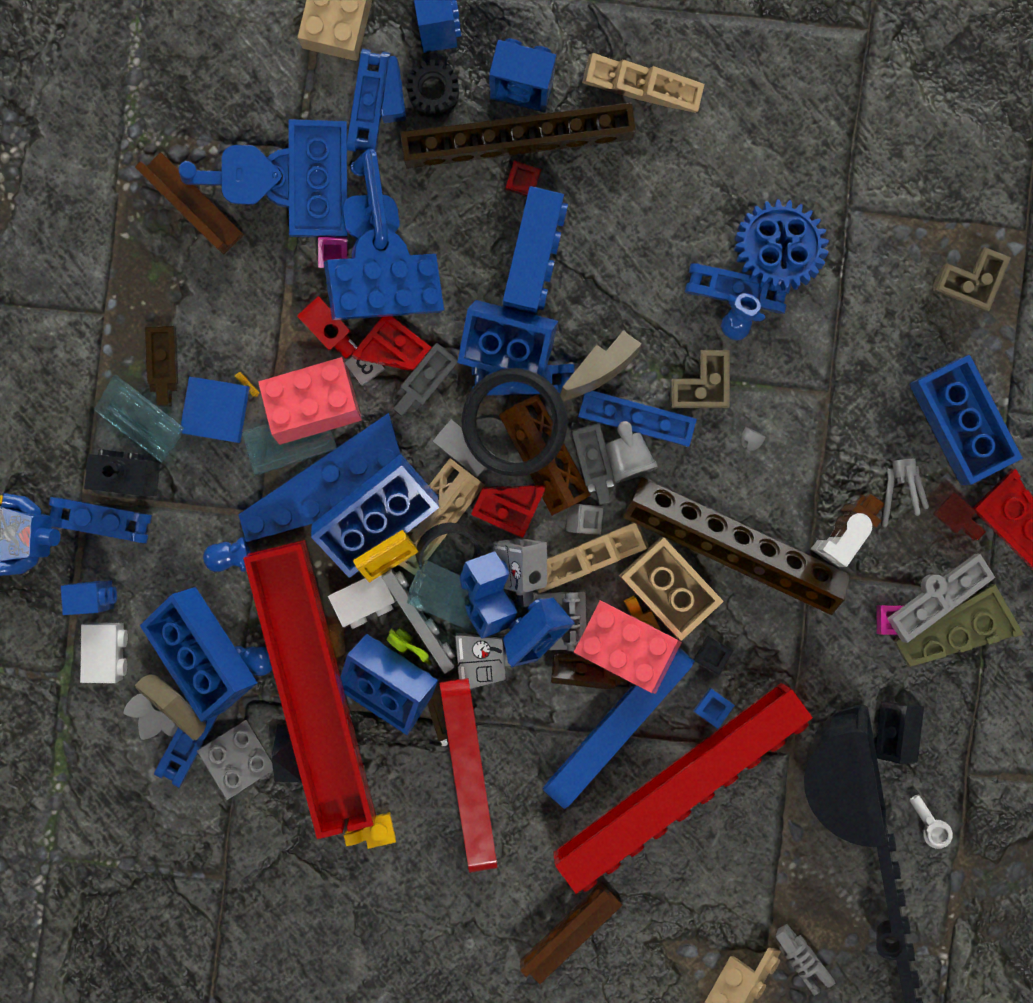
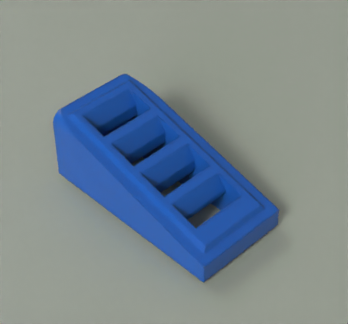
[381,56,406,123]

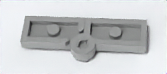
[887,554,995,643]
[382,568,456,674]

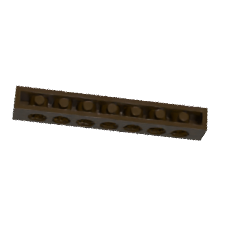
[401,102,636,169]
[623,477,850,615]

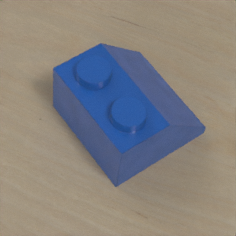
[503,597,575,667]

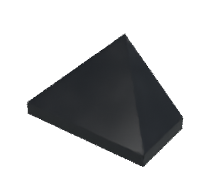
[271,724,302,783]

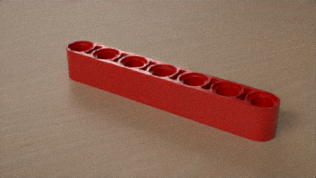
[440,678,498,873]

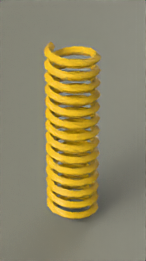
[234,372,259,397]

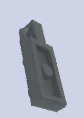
[393,343,458,417]
[571,423,614,505]

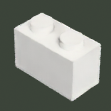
[328,575,396,629]
[80,622,128,683]

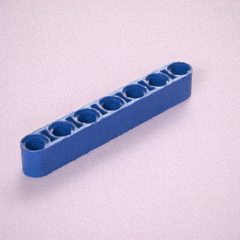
[542,647,695,809]

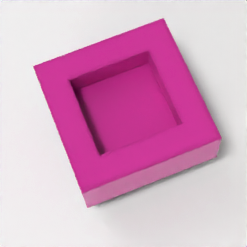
[318,236,347,268]
[876,605,903,635]

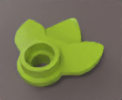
[386,627,432,666]

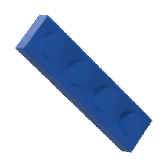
[578,391,697,447]

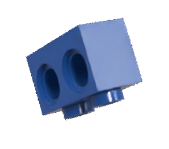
[61,580,117,615]

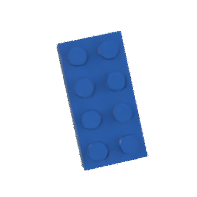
[503,186,568,315]
[909,355,1023,485]
[311,454,439,578]
[140,587,258,722]

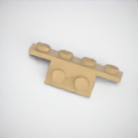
[704,948,781,1003]

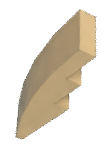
[582,53,705,113]
[537,523,649,593]

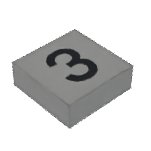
[345,357,385,386]

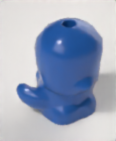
[721,293,766,340]
[203,537,251,572]
[235,646,272,676]

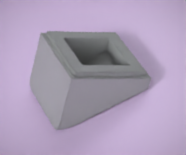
[566,504,603,535]

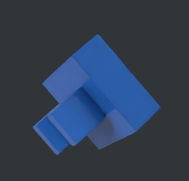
[693,688,735,729]

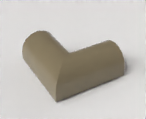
[933,247,1011,312]
[670,350,730,408]
[135,675,206,740]

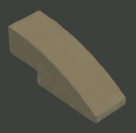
[560,331,641,401]

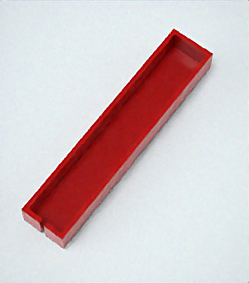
[243,540,376,839]
[553,682,813,894]

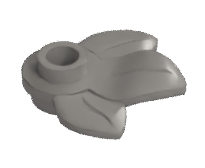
[123,694,178,740]

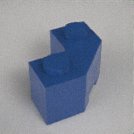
[460,551,517,639]

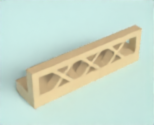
[399,458,485,575]

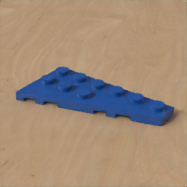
[238,413,401,542]

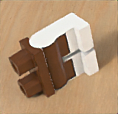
[810,494,884,567]

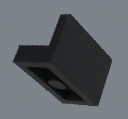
[876,701,924,764]

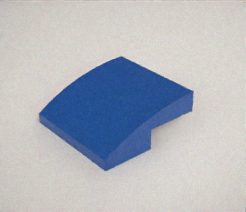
[180,377,250,443]

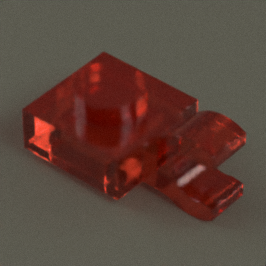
[933,493,986,541]

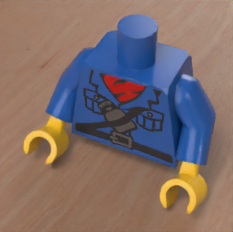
[0,493,61,576]

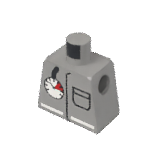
[492,537,547,607]
[456,633,510,689]

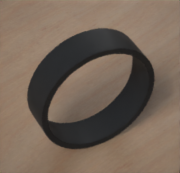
[416,523,481,587]

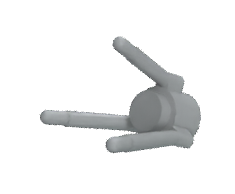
[882,459,929,527]

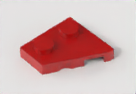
[352,316,432,371]
[471,485,546,538]

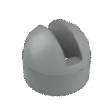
[740,427,766,451]

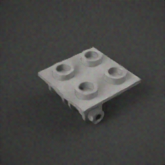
[533,592,586,651]
[197,720,273,800]

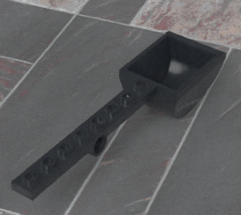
[804,705,923,1003]

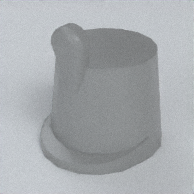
[605,421,658,483]

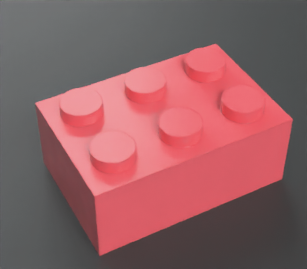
[258,357,362,445]
[574,600,682,694]

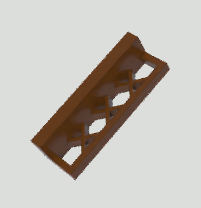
[135,152,244,255]
[499,394,591,516]
[520,882,622,984]

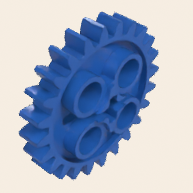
[734,199,829,292]

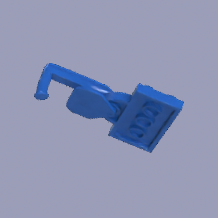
[179,119,347,238]
[324,149,444,320]

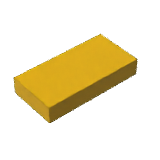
[353,530,418,582]

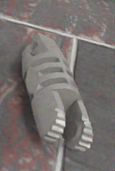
[776,924,836,996]

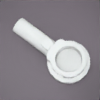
[909,794,953,849]

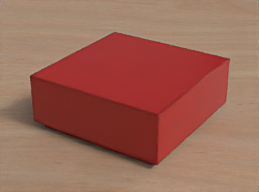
[505,161,541,197]

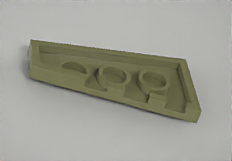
[893,584,1024,667]

